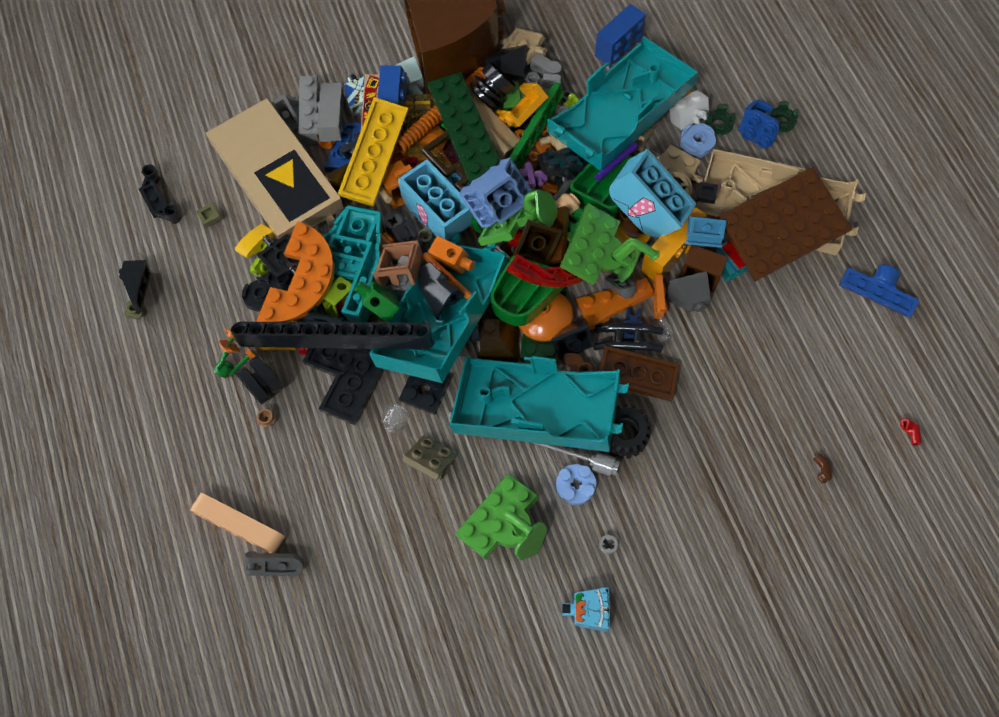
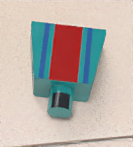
[715,239,748,283]

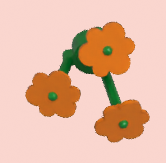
[213,329,259,379]

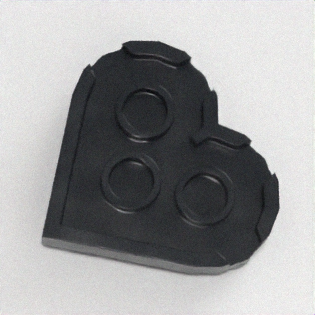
[242,270,294,312]

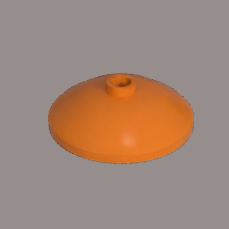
[518,293,573,342]

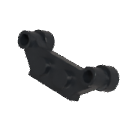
[138,164,181,224]

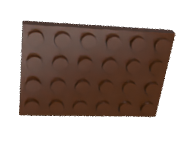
[717,167,853,282]

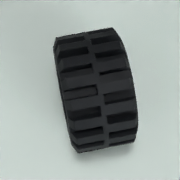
[610,404,651,459]

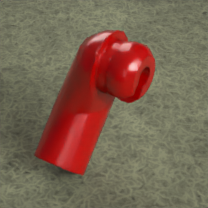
[900,418,922,446]

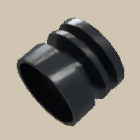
[469,61,516,109]

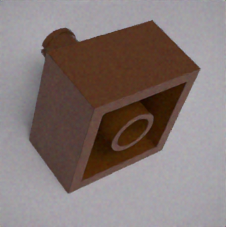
[680,245,728,293]

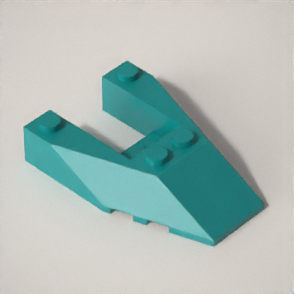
[310,205,381,322]

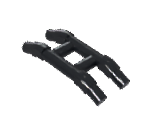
[593,323,664,353]

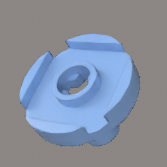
[680,123,716,158]
[556,464,596,505]

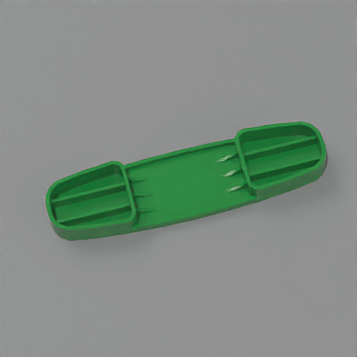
[491,156,631,326]

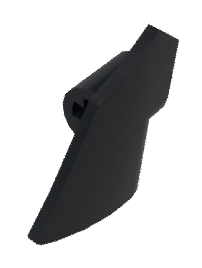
[419,263,462,320]

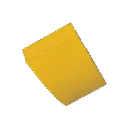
[235,224,275,258]

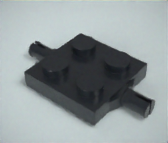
[537,147,583,181]
[257,234,300,281]

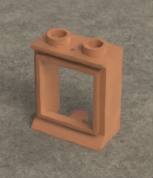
[373,240,423,286]

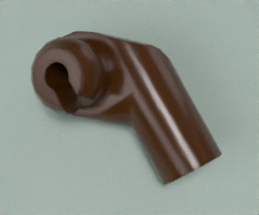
[813,453,832,483]

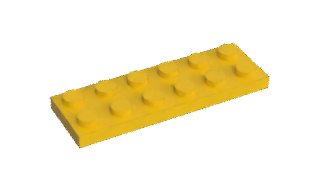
[338,97,408,207]

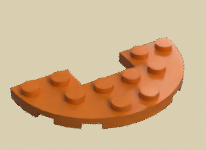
[256,221,335,322]

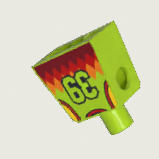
[322,277,354,318]

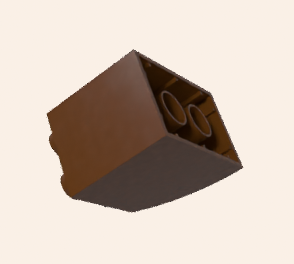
[404,0,506,97]

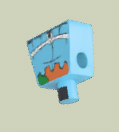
[562,588,610,632]

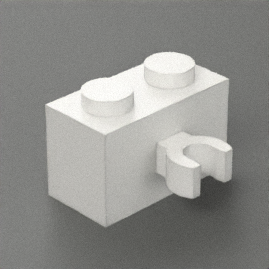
[669,90,709,130]

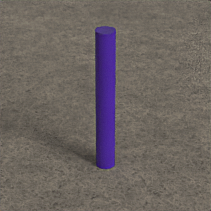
[594,142,638,182]

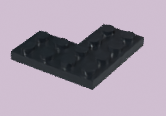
[303,348,383,425]

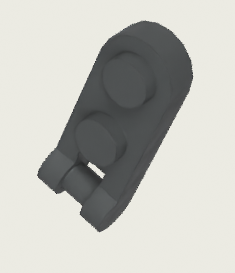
[604,274,637,299]
[245,551,304,576]

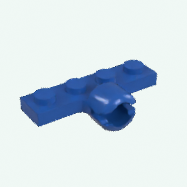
[839,264,919,318]

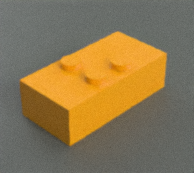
[641,207,707,280]

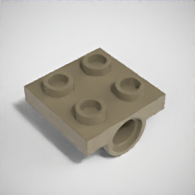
[402,435,457,480]

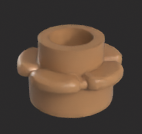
[256,409,276,428]

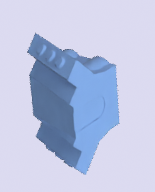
[459,158,532,228]

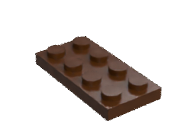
[598,345,680,402]

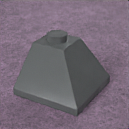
[665,271,711,312]

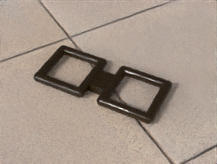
[421,131,469,192]

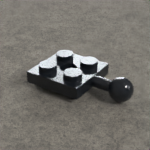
[399,375,450,415]

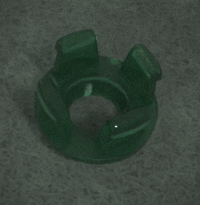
[769,101,799,132]
[705,104,735,135]

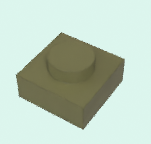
[196,203,222,228]

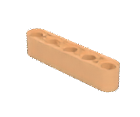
[190,493,285,554]

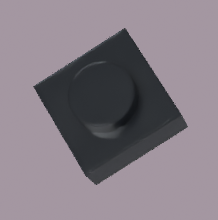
[696,182,718,204]

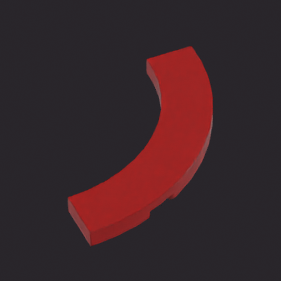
[506,254,584,287]

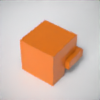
[382,160,412,210]

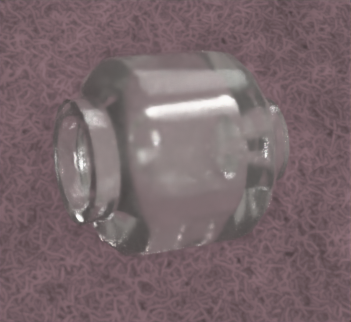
[380,403,409,434]

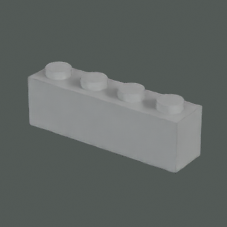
[299,75,320,146]
[315,82,344,142]

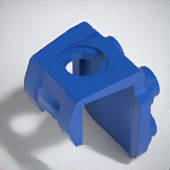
[738,100,780,148]

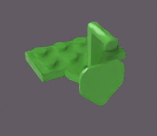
[478,189,573,246]
[560,203,660,285]
[455,474,547,561]

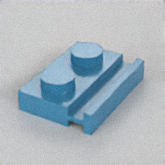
[685,216,726,248]

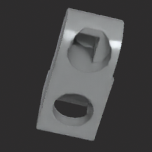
[530,53,561,77]

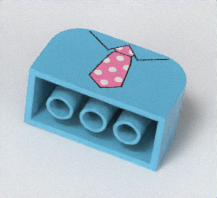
[609,149,696,238]
[398,159,473,241]

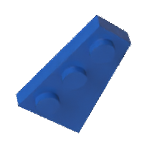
[324,122,361,171]

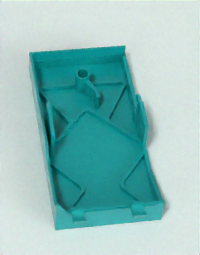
[449,355,629,452]

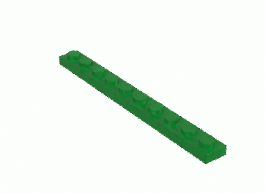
[471,82,564,233]

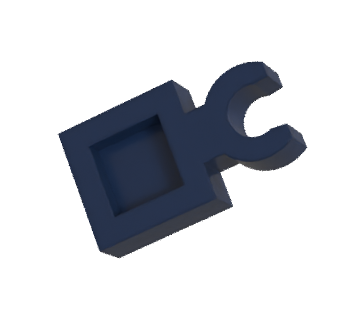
[623,308,643,341]

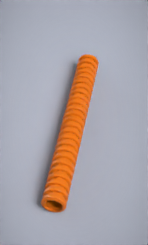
[395,67,485,153]

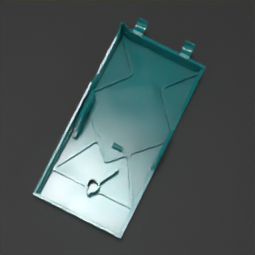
[547,36,698,171]
[369,233,508,383]

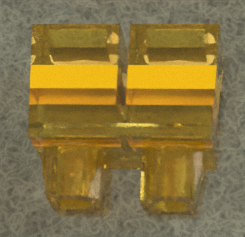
[403,94,432,129]

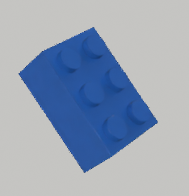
[595,3,646,67]

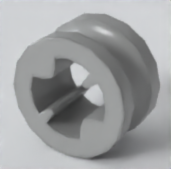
[599,535,618,554]

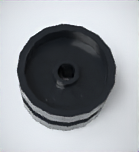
[235,355,283,405]

